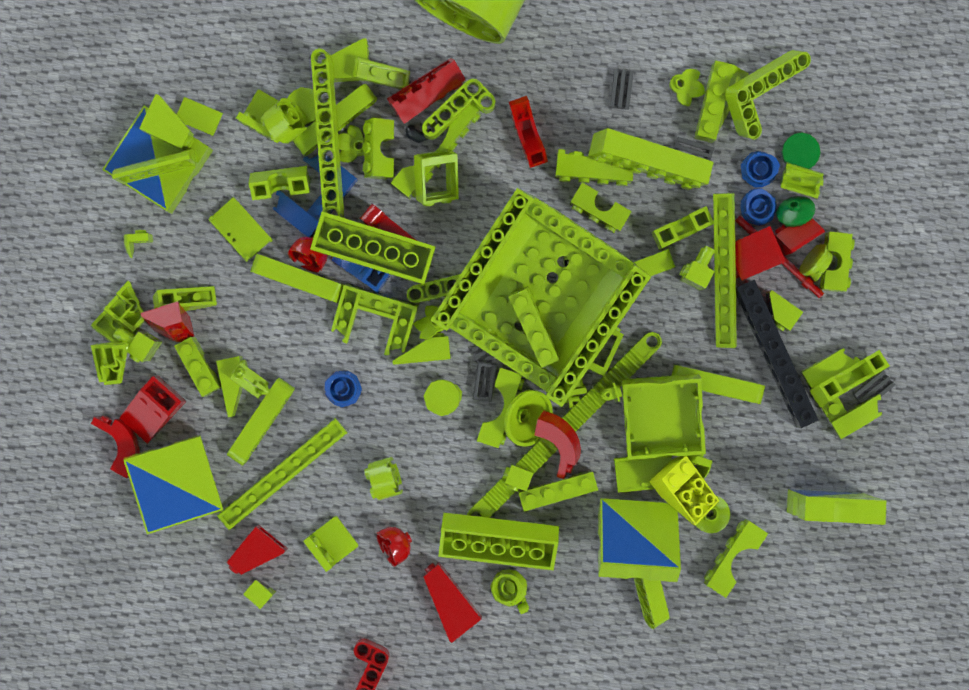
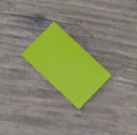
[177,97,223,136]

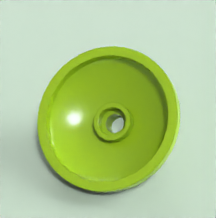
[504,390,553,447]

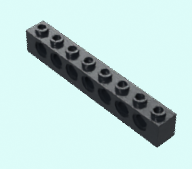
[736,279,819,428]

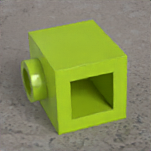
[503,464,534,492]

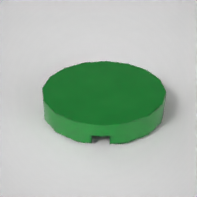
[781,133,821,169]

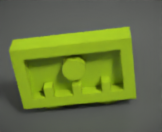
[236,89,279,141]
[303,516,359,572]

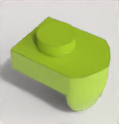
[124,230,153,258]
[687,454,712,479]

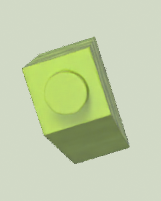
[320,38,369,82]
[139,94,194,151]

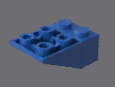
[332,257,391,293]

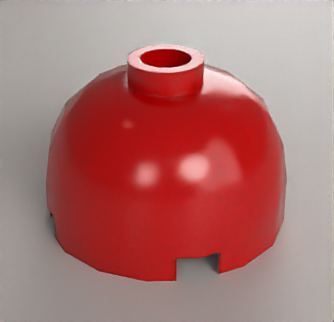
[288,236,327,273]
[376,527,412,567]

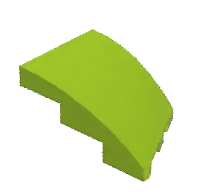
[91,281,145,342]
[90,342,128,385]

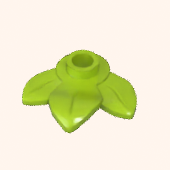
[669,69,705,107]
[338,125,365,163]
[413,306,444,339]

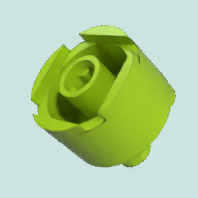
[261,98,307,144]
[364,457,403,500]

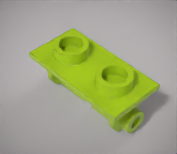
[229,362,270,399]
[599,382,622,402]

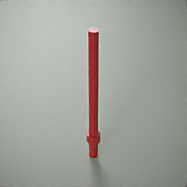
[735,215,824,298]

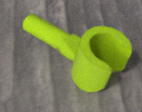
[517,597,529,614]

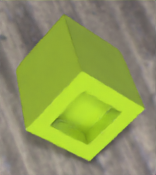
[243,580,276,609]

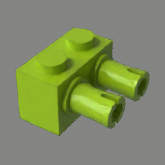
[679,246,715,291]
[113,328,162,363]

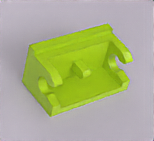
[780,163,824,199]

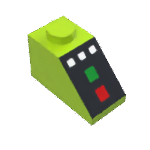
[766,290,803,332]

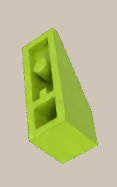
[153,286,217,311]
[393,333,451,365]
[216,356,248,417]

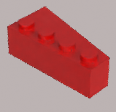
[387,58,466,124]

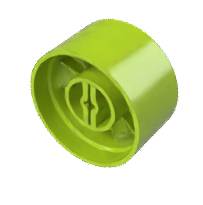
[414,0,525,44]

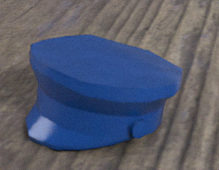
[741,151,780,188]
[740,189,777,226]
[324,371,362,407]

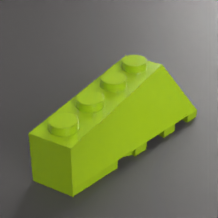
[694,60,749,143]
[555,149,633,186]

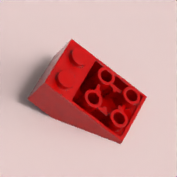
[120,376,187,444]

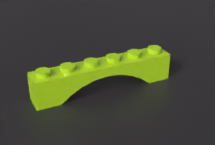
[391,98,481,200]

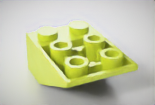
[649,456,719,526]

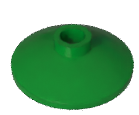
[776,196,816,227]

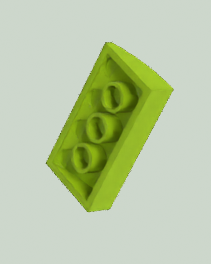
[112,149,198,184]

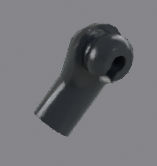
[405,125,432,143]

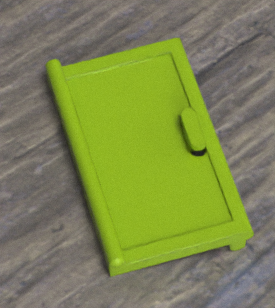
[208,197,273,262]
[614,455,672,493]

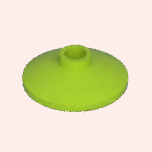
[696,496,730,533]

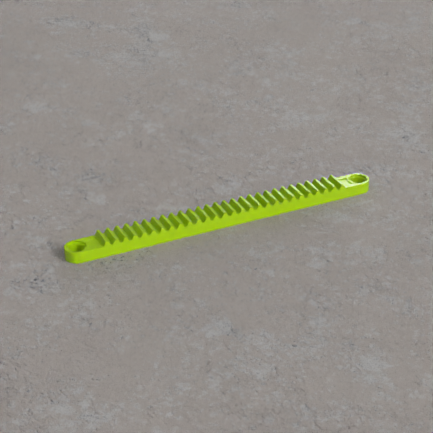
[467,332,662,518]

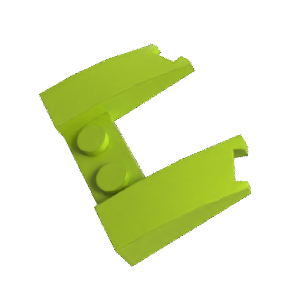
[331,284,419,356]
[801,348,882,439]

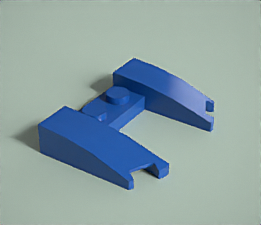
[273,154,358,237]

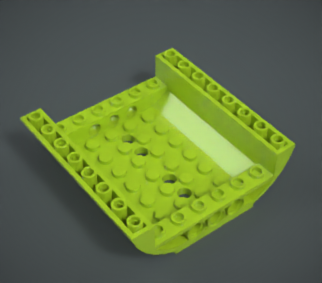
[431,188,651,407]

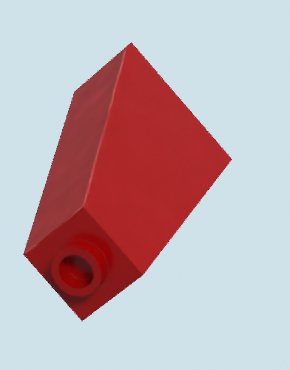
[423,562,482,643]

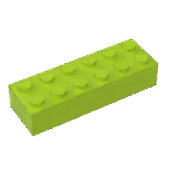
[588,128,714,190]
[310,211,436,285]
[438,512,559,571]

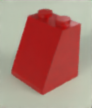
[735,226,786,281]

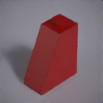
[226,524,288,575]

